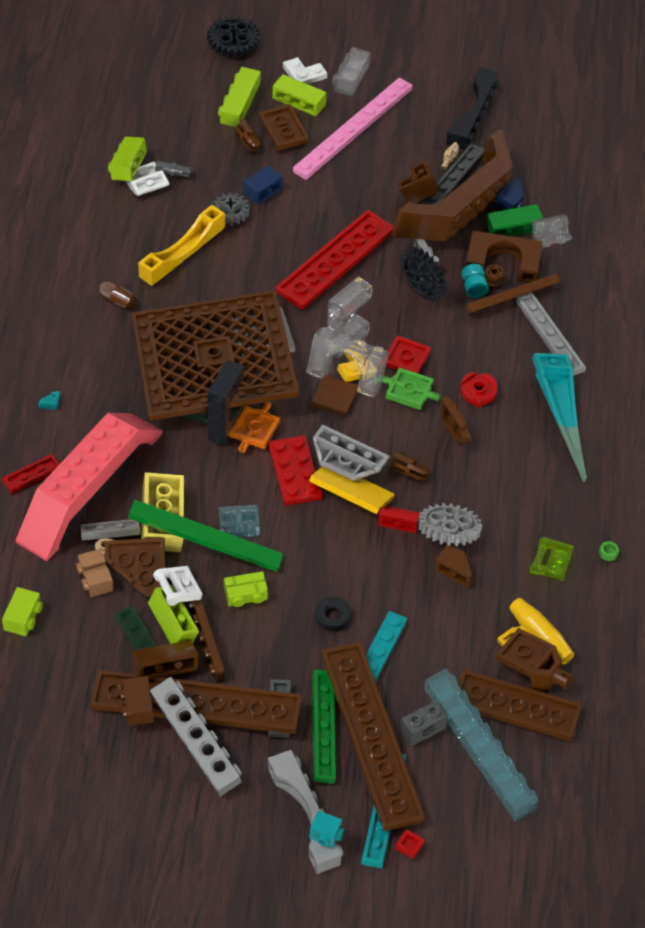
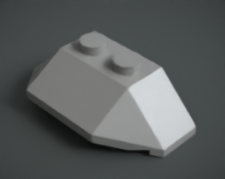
[313,425,389,481]

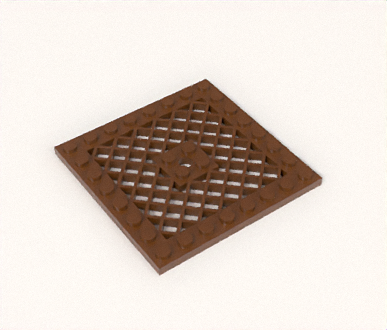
[132,290,300,421]

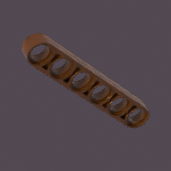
[465,273,562,314]

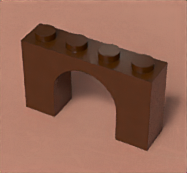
[466,231,543,283]

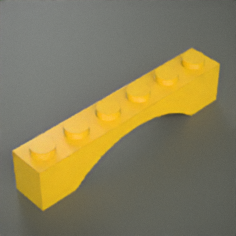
[138,205,225,286]

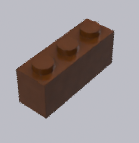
[132,640,198,680]

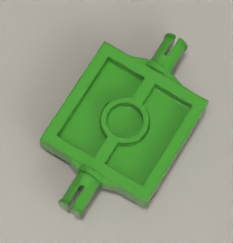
[379,368,441,410]

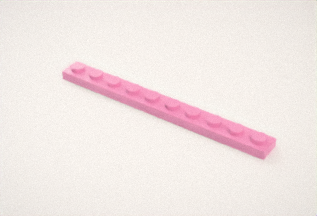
[293,78,412,180]

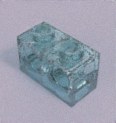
[219,505,260,537]

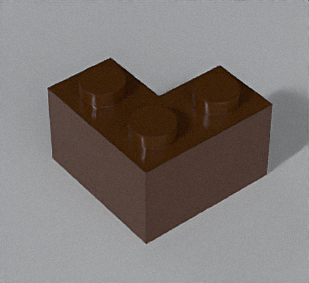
[397,161,440,204]

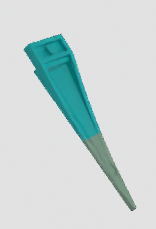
[532,353,587,482]

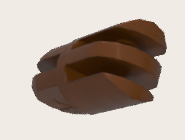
[234,119,261,152]
[99,281,137,309]
[389,451,430,481]

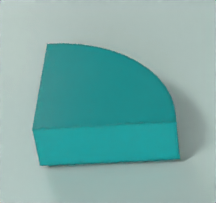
[38,391,61,410]

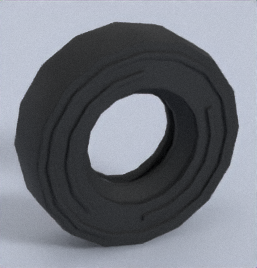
[315,597,351,631]

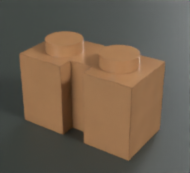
[76,549,113,598]

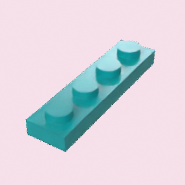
[365,611,407,683]

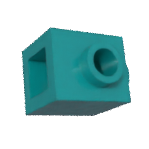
[309,810,344,848]

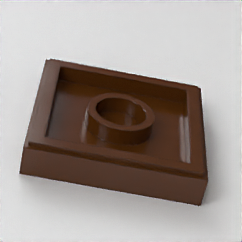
[311,375,359,417]

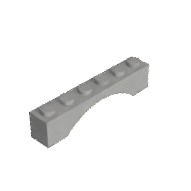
[268,750,343,874]

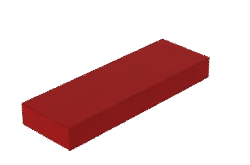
[2,454,60,495]

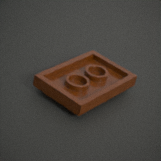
[259,104,309,151]

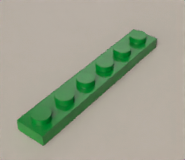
[312,669,336,784]

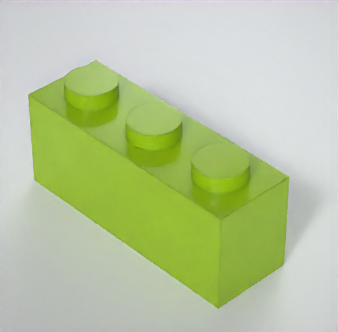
[272,74,327,116]
[108,136,147,181]
[148,585,199,644]

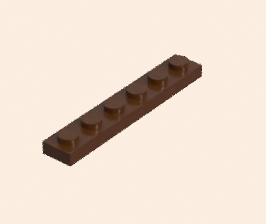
[187,572,225,683]

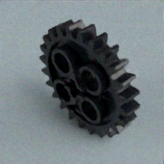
[207,16,260,58]
[399,246,448,301]

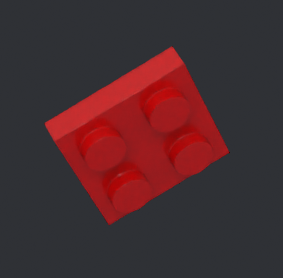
[383,335,431,374]

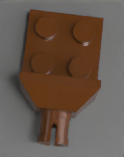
[496,628,574,692]

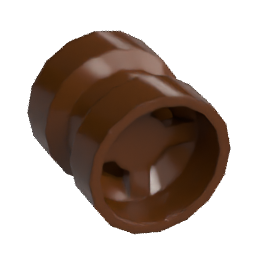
[485,265,504,290]

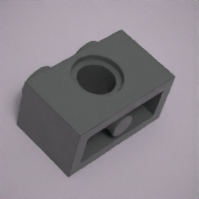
[400,701,448,746]

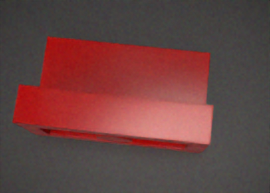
[378,506,420,533]

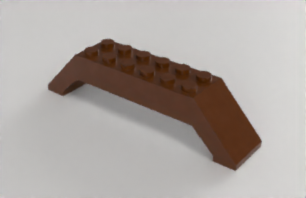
[391,129,513,241]

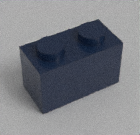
[243,165,283,205]

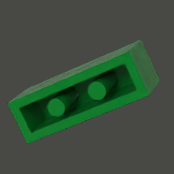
[486,204,544,237]

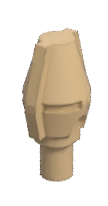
[441,142,459,171]

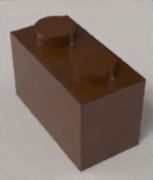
[120,676,154,726]

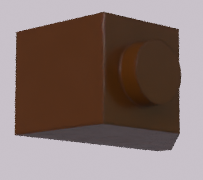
[434,545,472,589]

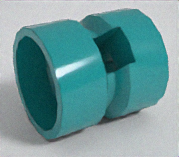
[461,264,489,298]

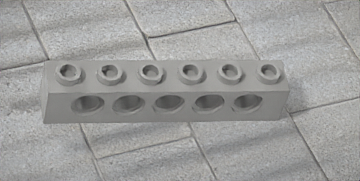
[150,677,242,797]

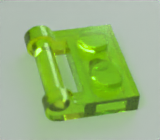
[529,537,574,581]

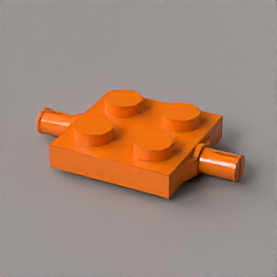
[230,402,280,453]

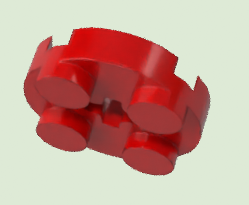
[460,372,498,407]

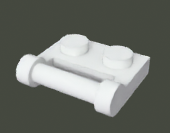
[153,566,202,606]

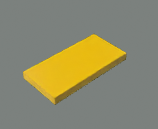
[310,467,395,514]

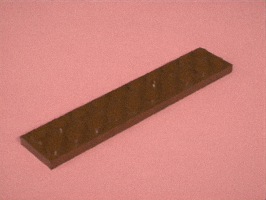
[321,641,425,832]
[90,670,302,734]

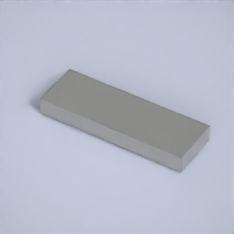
[80,519,141,541]

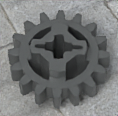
[212,192,250,226]

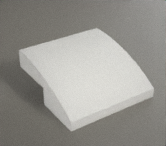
[126,162,169,196]

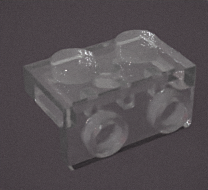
[532,214,572,247]

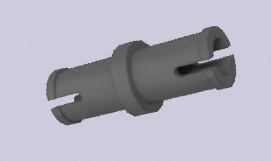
[155,160,191,178]

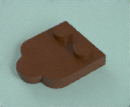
[441,396,471,444]

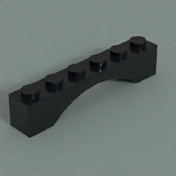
[446,67,500,150]

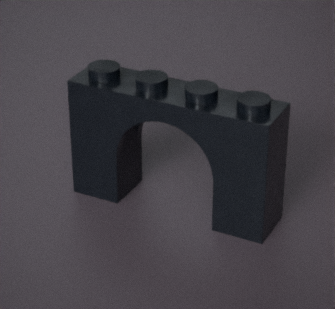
[208,360,244,446]

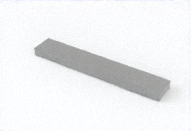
[516,292,586,376]

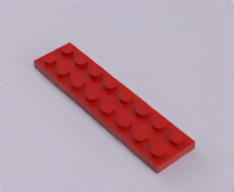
[275,210,394,310]

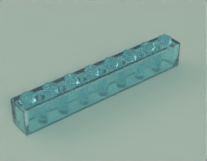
[424,669,538,821]

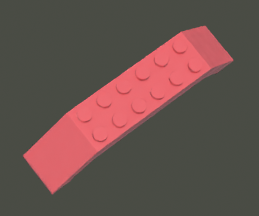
[16,413,163,561]

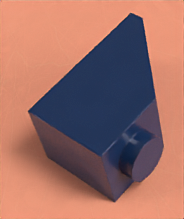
[495,176,524,211]

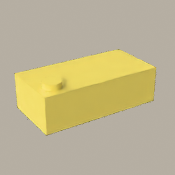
[142,473,184,552]

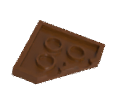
[105,538,166,598]

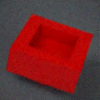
[395,829,425,859]

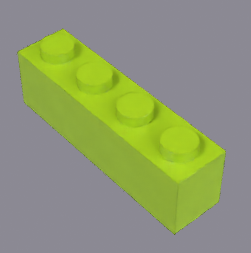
[218,67,261,127]

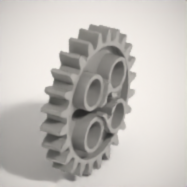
[418,503,482,546]

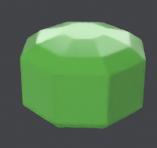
[599,541,619,561]

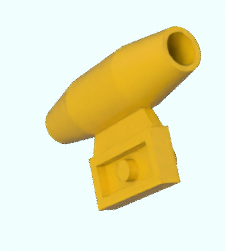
[497,598,574,665]

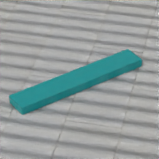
[361,753,406,868]

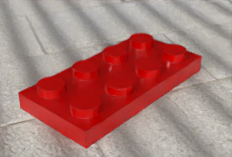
[268,435,322,506]

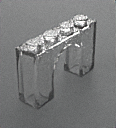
[326,276,372,359]
[306,327,389,398]

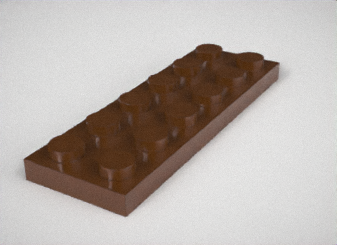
[451,669,582,742]

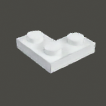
[283,57,327,84]

